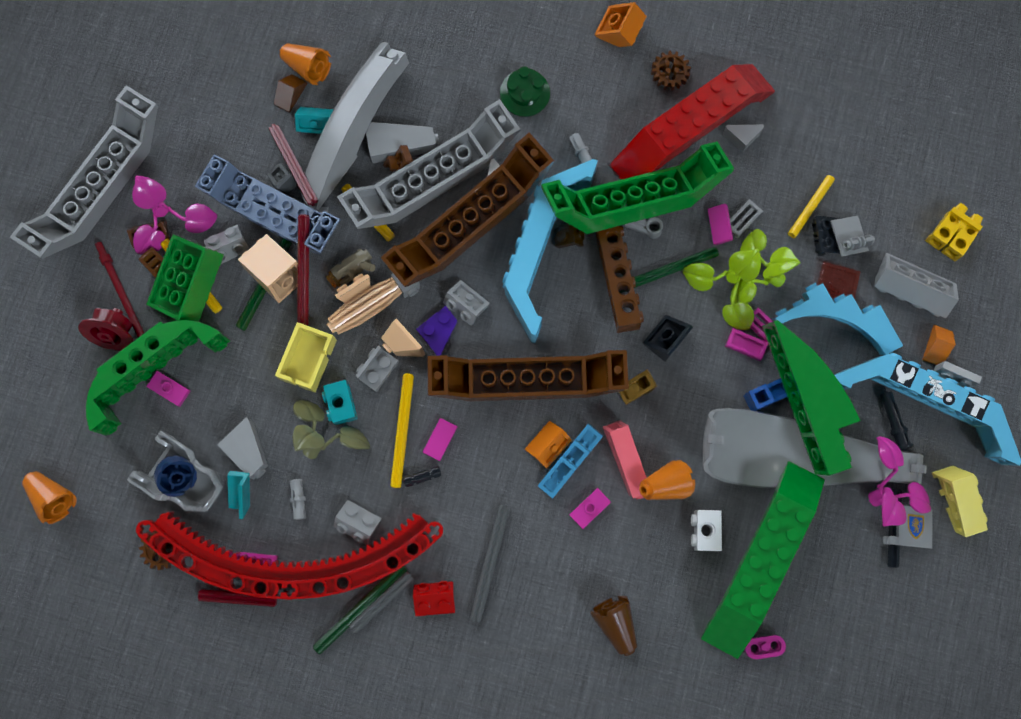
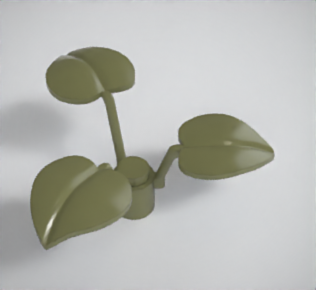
[292,400,370,459]

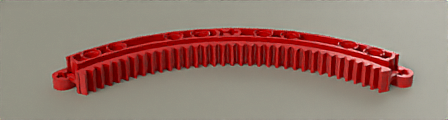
[136,511,443,600]

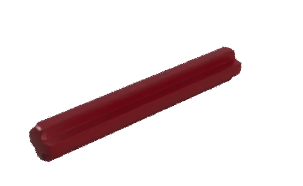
[198,589,278,607]

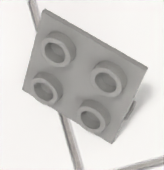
[830,216,875,257]

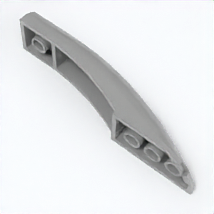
[301,42,409,211]

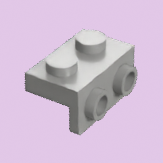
[204,224,250,264]
[334,500,382,545]

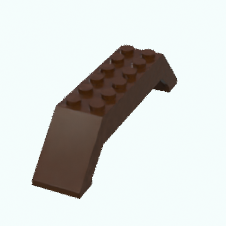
[380,132,554,287]
[428,350,629,402]

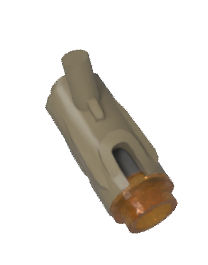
[325,248,375,289]

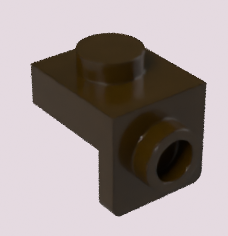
[554,225,585,248]

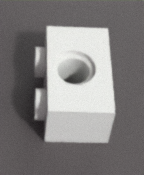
[691,510,722,551]

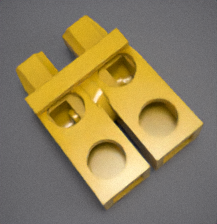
[925,203,983,262]

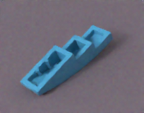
[538,423,604,498]

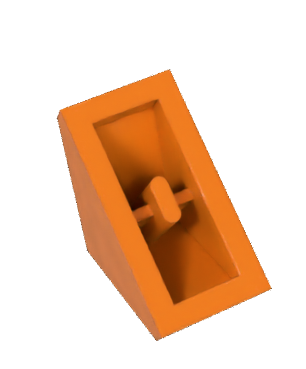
[922,325,956,365]

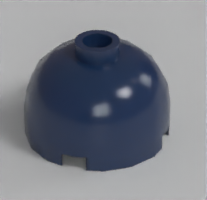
[154,455,197,497]

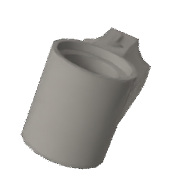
[625,217,663,239]

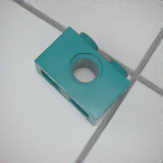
[322,380,358,425]

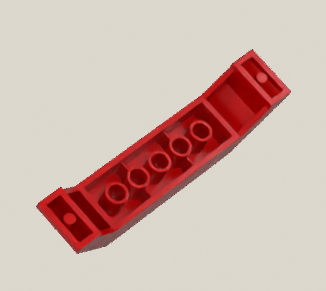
[609,64,775,180]

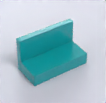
[295,107,334,134]
[227,471,250,519]

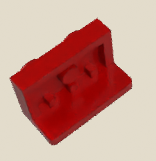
[413,581,455,616]

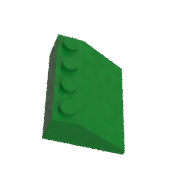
[146,234,224,322]

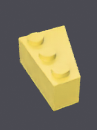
[931,466,988,537]

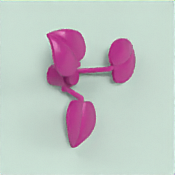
[132,176,217,255]
[868,436,931,526]

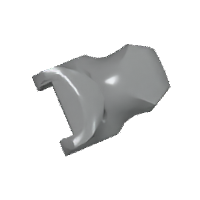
[127,430,223,512]

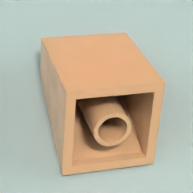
[238,234,298,303]

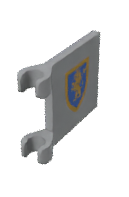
[883,505,932,549]

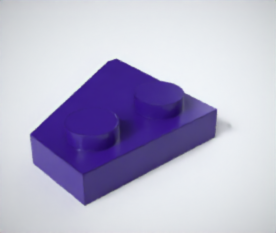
[416,306,458,356]

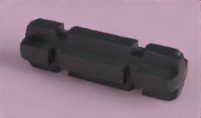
[403,466,441,487]

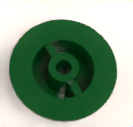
[500,66,550,117]

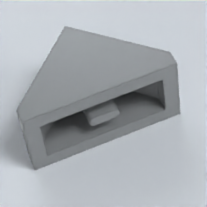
[723,124,764,153]

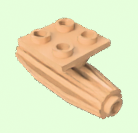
[327,273,402,334]

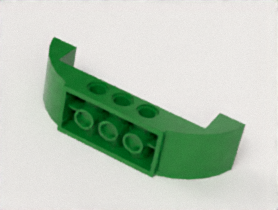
[86,320,230,435]

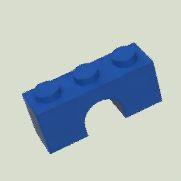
[743,378,787,411]

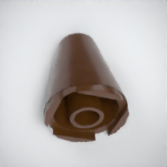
[590,596,637,656]

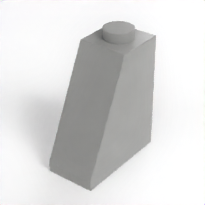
[217,417,268,479]

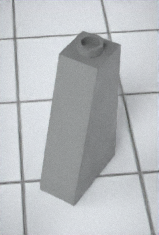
[366,122,439,163]

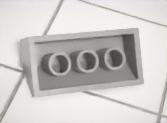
[875,253,959,318]

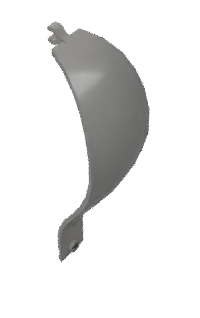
[703,408,927,488]

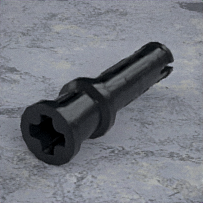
[880,391,914,450]

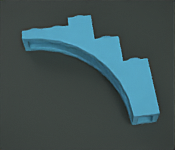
[772,283,903,355]

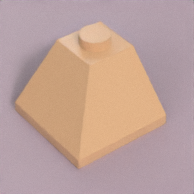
[381,318,425,357]

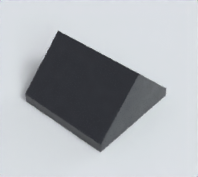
[643,315,693,362]

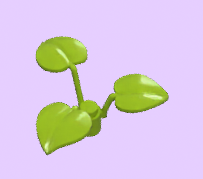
[730,229,801,305]
[683,249,761,330]

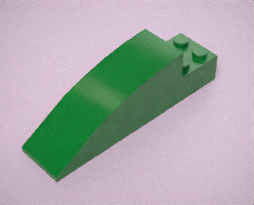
[762,320,860,476]

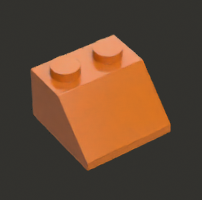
[594,2,647,47]

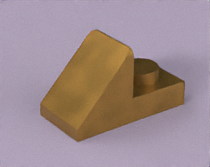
[619,369,657,405]

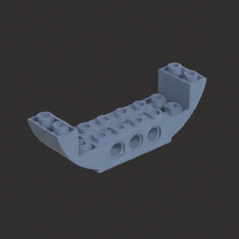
[195,154,340,255]

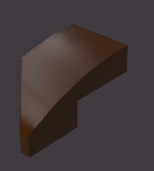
[383,145,413,172]

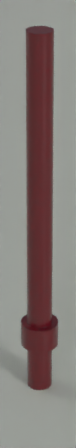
[95,242,144,338]

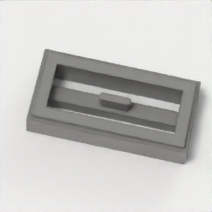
[730,199,763,239]

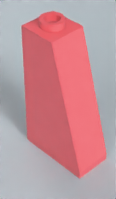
[602,420,647,499]

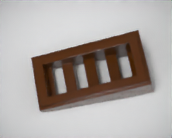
[138,247,163,278]

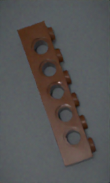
[595,225,644,333]

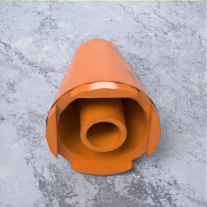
[280,43,331,85]
[639,460,695,500]
[22,471,77,524]

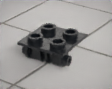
[812,215,842,256]

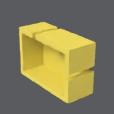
[275,322,337,393]

